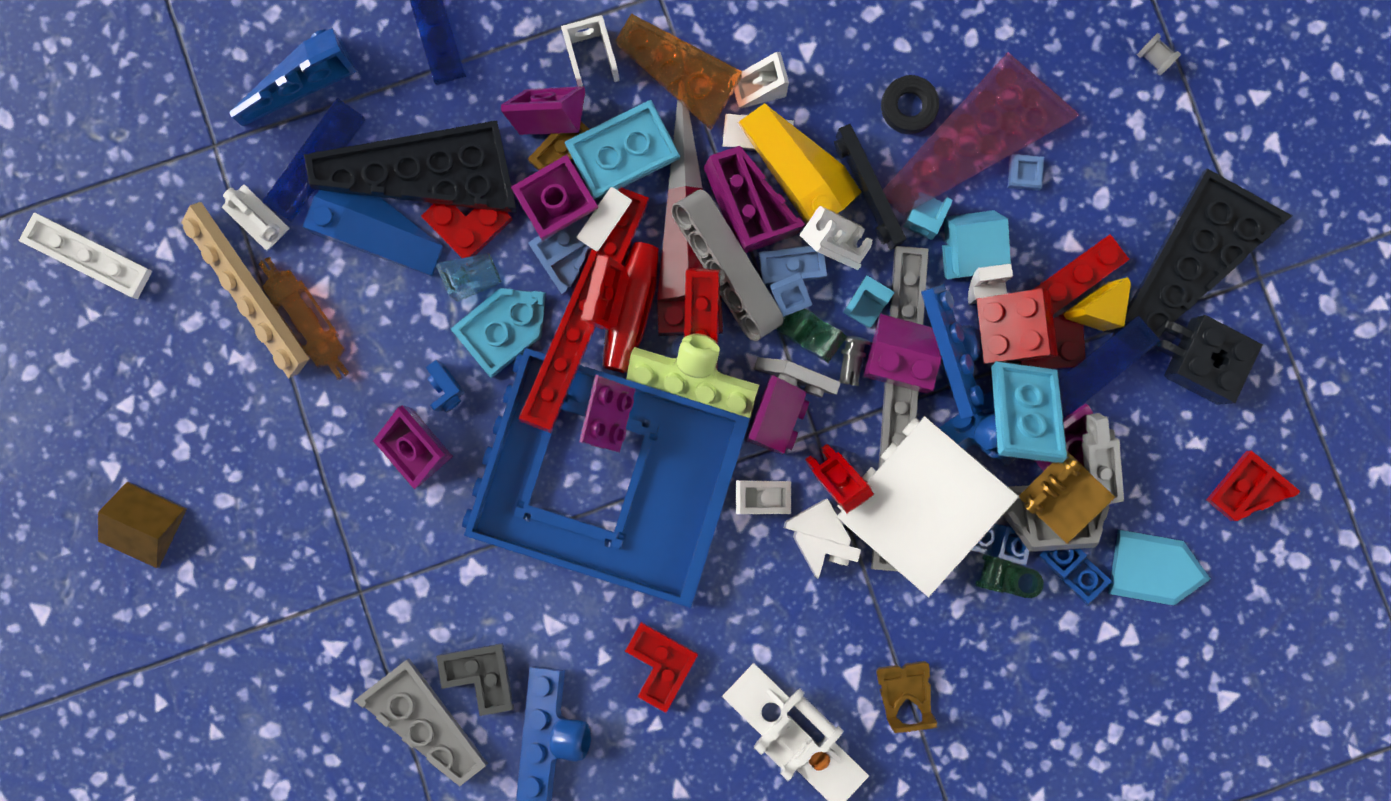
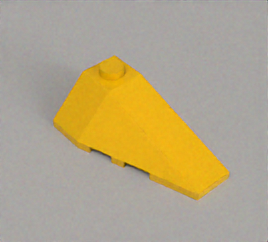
[738,103,862,225]

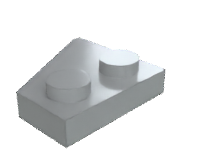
[754,357,841,398]

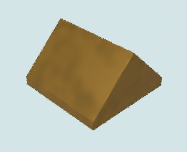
[98,482,187,568]

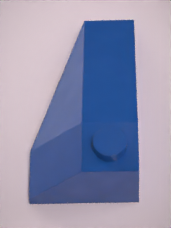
[229,28,357,126]
[303,190,444,277]

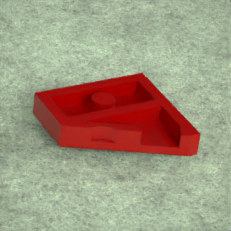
[1206,450,1300,521]

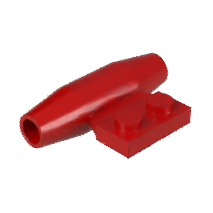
[581,242,659,373]

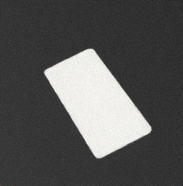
[577,187,632,251]

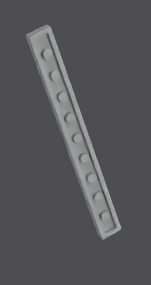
[871,246,929,571]

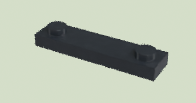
[834,123,906,250]

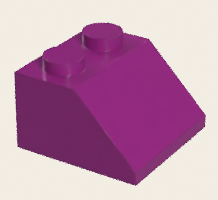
[863,314,941,394]
[746,375,810,455]

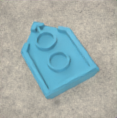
[451,288,546,379]
[1108,530,1211,605]

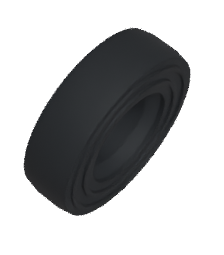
[881,75,939,134]

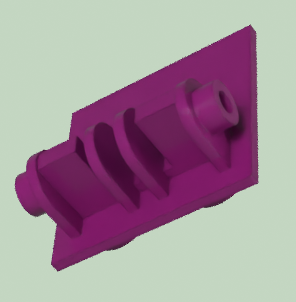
[580,375,635,453]

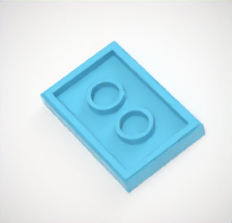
[565,100,680,201]
[991,361,1067,463]

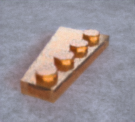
[615,14,742,130]

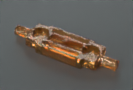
[258,257,349,380]

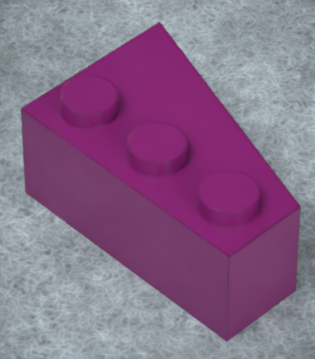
[704,146,805,253]

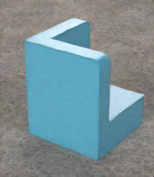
[903,193,953,240]
[843,275,894,328]

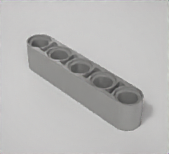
[671,189,783,341]

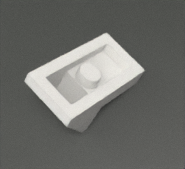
[736,481,791,514]
[793,531,861,579]

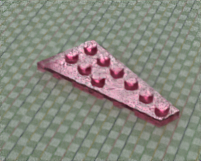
[883,52,1080,215]

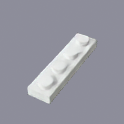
[19,212,152,300]

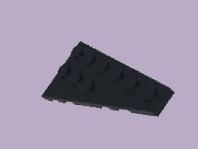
[304,120,517,213]
[1112,169,1292,352]

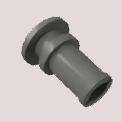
[838,336,872,386]

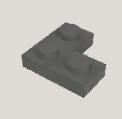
[436,643,514,716]

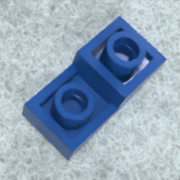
[971,523,1029,566]
[1040,549,1112,606]

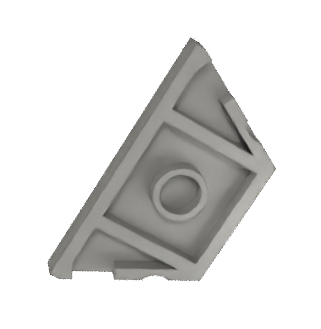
[1003,485,1110,552]

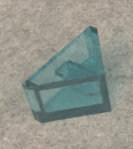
[436,253,502,302]

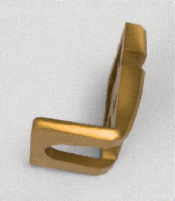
[876,661,937,733]

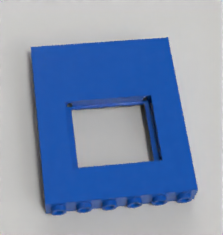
[462,348,750,608]

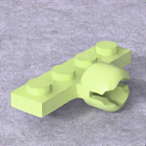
[626,334,760,418]

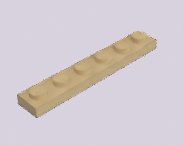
[181,202,309,378]

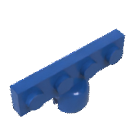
[921,284,984,419]
[939,389,1008,459]
[516,666,591,801]

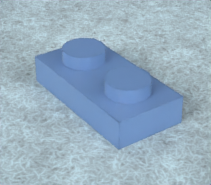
[758,246,827,286]

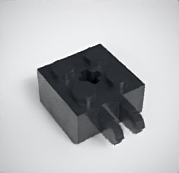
[1155,315,1263,405]

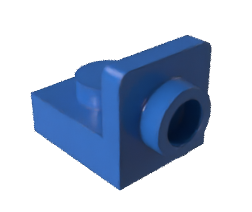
[425,360,466,413]

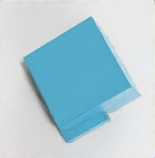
[942,210,1011,279]

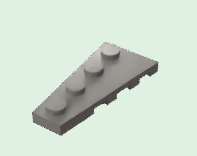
[354,658,488,787]

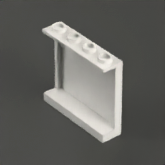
[837,416,1019,597]

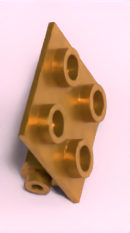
[1019,451,1116,544]

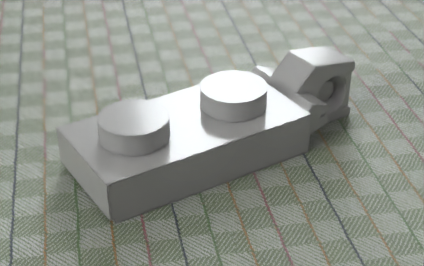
[1082,413,1124,505]

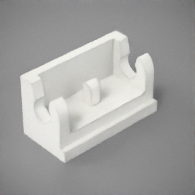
[800,206,872,270]

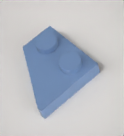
[528,215,592,296]

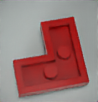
[421,203,513,263]
[625,621,698,713]

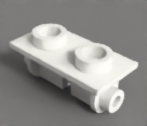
[222,185,290,251]

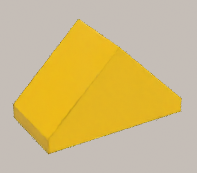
[1063,277,1131,331]

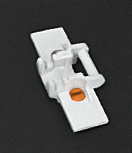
[722,663,869,801]

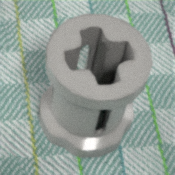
[1137,33,1181,76]

